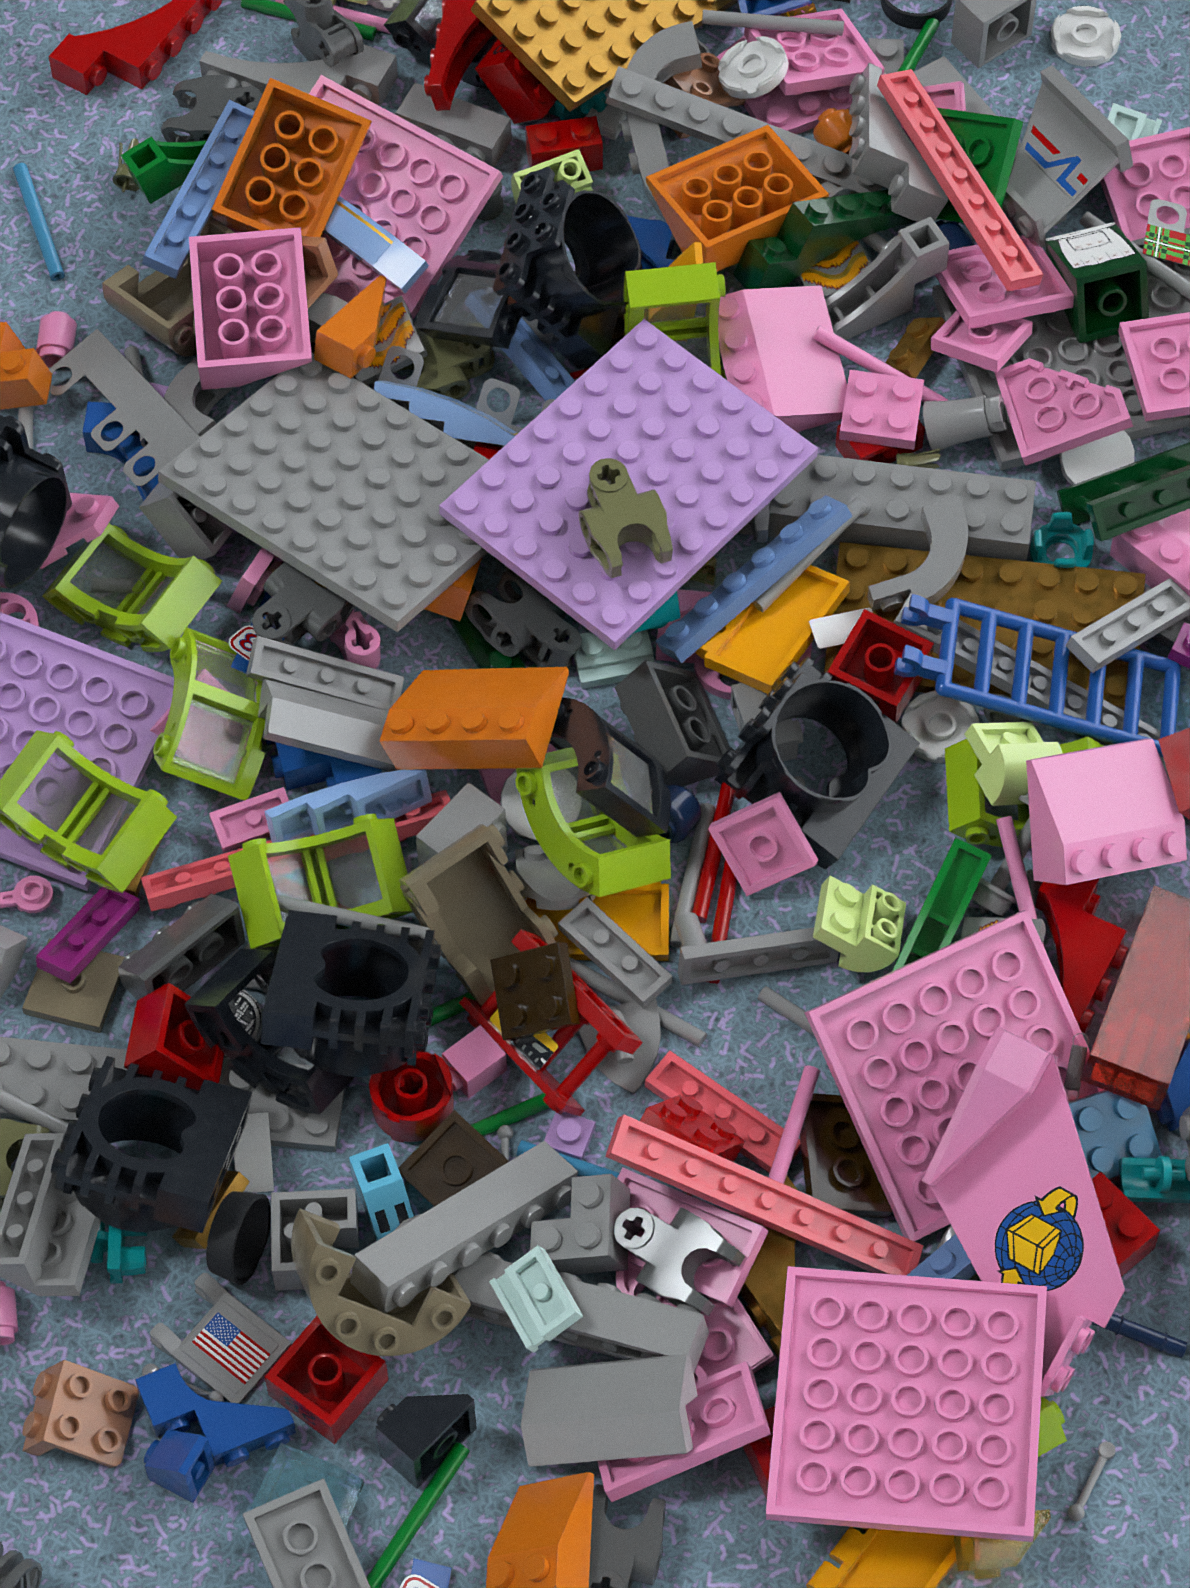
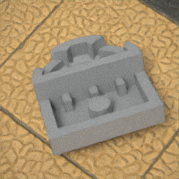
[515,845,596,910]

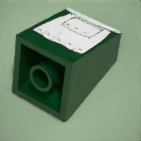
[1045,222,1149,343]

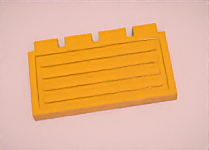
[695,565,850,694]
[525,881,669,961]
[806,1527,974,1588]

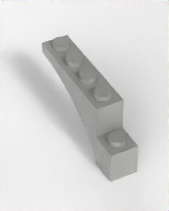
[199,44,398,106]
[849,63,948,222]
[825,216,949,340]

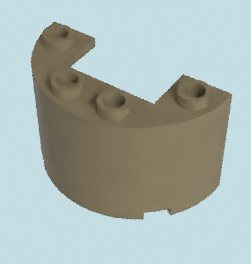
[102,216,235,356]
[399,824,558,1006]
[291,1208,471,1356]

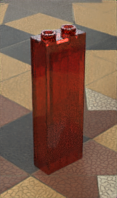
[1080,885,1190,1111]

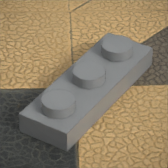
[558,897,673,1009]

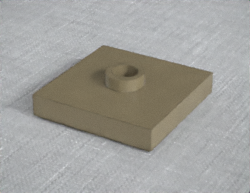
[22,938,125,1033]

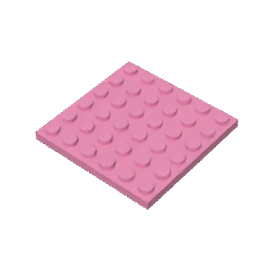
[226,75,503,320]
[805,910,1107,1241]
[766,1266,1047,1542]

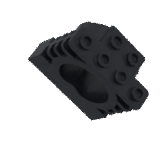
[493,167,641,369]
[0,415,72,589]
[714,657,920,869]
[261,910,441,1077]
[51,1056,252,1233]

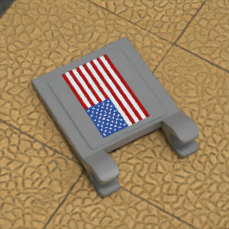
[150,1273,291,1404]

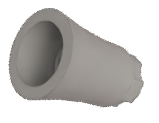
[923,394,1008,451]

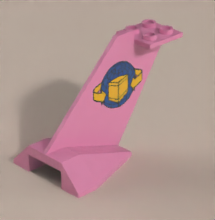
[922,1026,1125,1397]

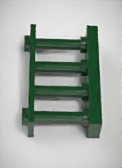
[1056,442,1190,541]

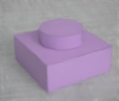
[544,1112,596,1160]

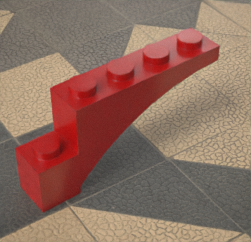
[48,0,222,95]
[424,0,494,111]
[1035,878,1129,1034]

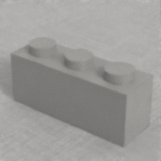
[395,83,512,168]

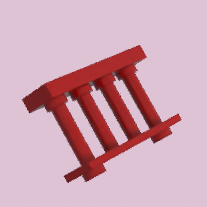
[459,929,643,1116]

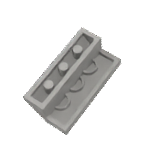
[258,679,396,771]
[0,1133,101,1296]
[521,1354,698,1467]

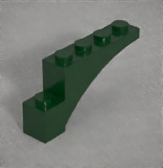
[733,189,916,289]

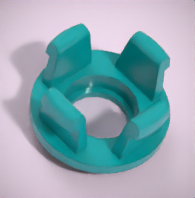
[1030,512,1094,568]

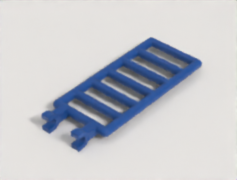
[894,594,1181,758]

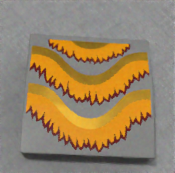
[794,240,871,299]
[355,295,428,386]

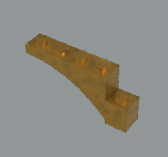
[739,1176,798,1359]

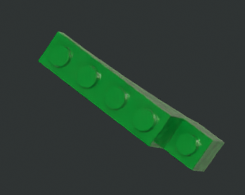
[120,136,207,204]
[891,837,992,972]

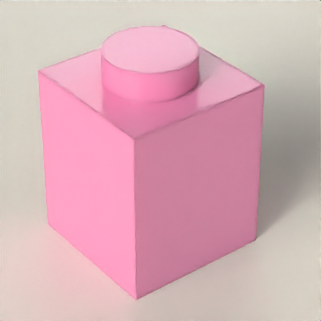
[442,1025,507,1099]

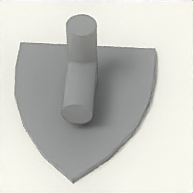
[579,998,661,1094]

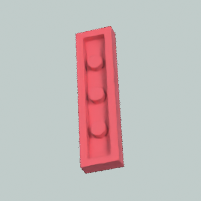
[645,1050,801,1173]

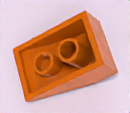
[486,1472,594,1588]

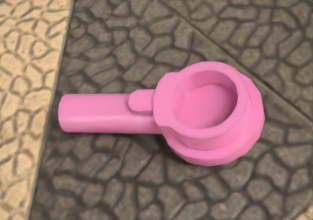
[0,876,54,913]

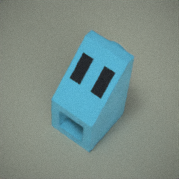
[349,1143,414,1241]

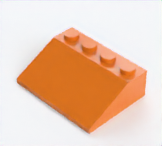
[211,78,372,237]
[646,125,829,272]
[379,667,569,770]

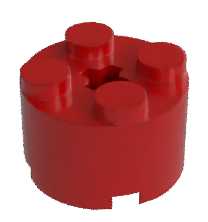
[369,1052,454,1142]

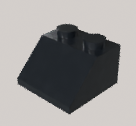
[376,1394,477,1489]

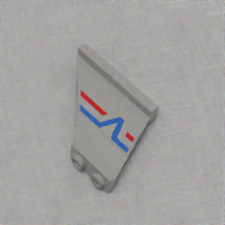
[1002,65,1133,248]

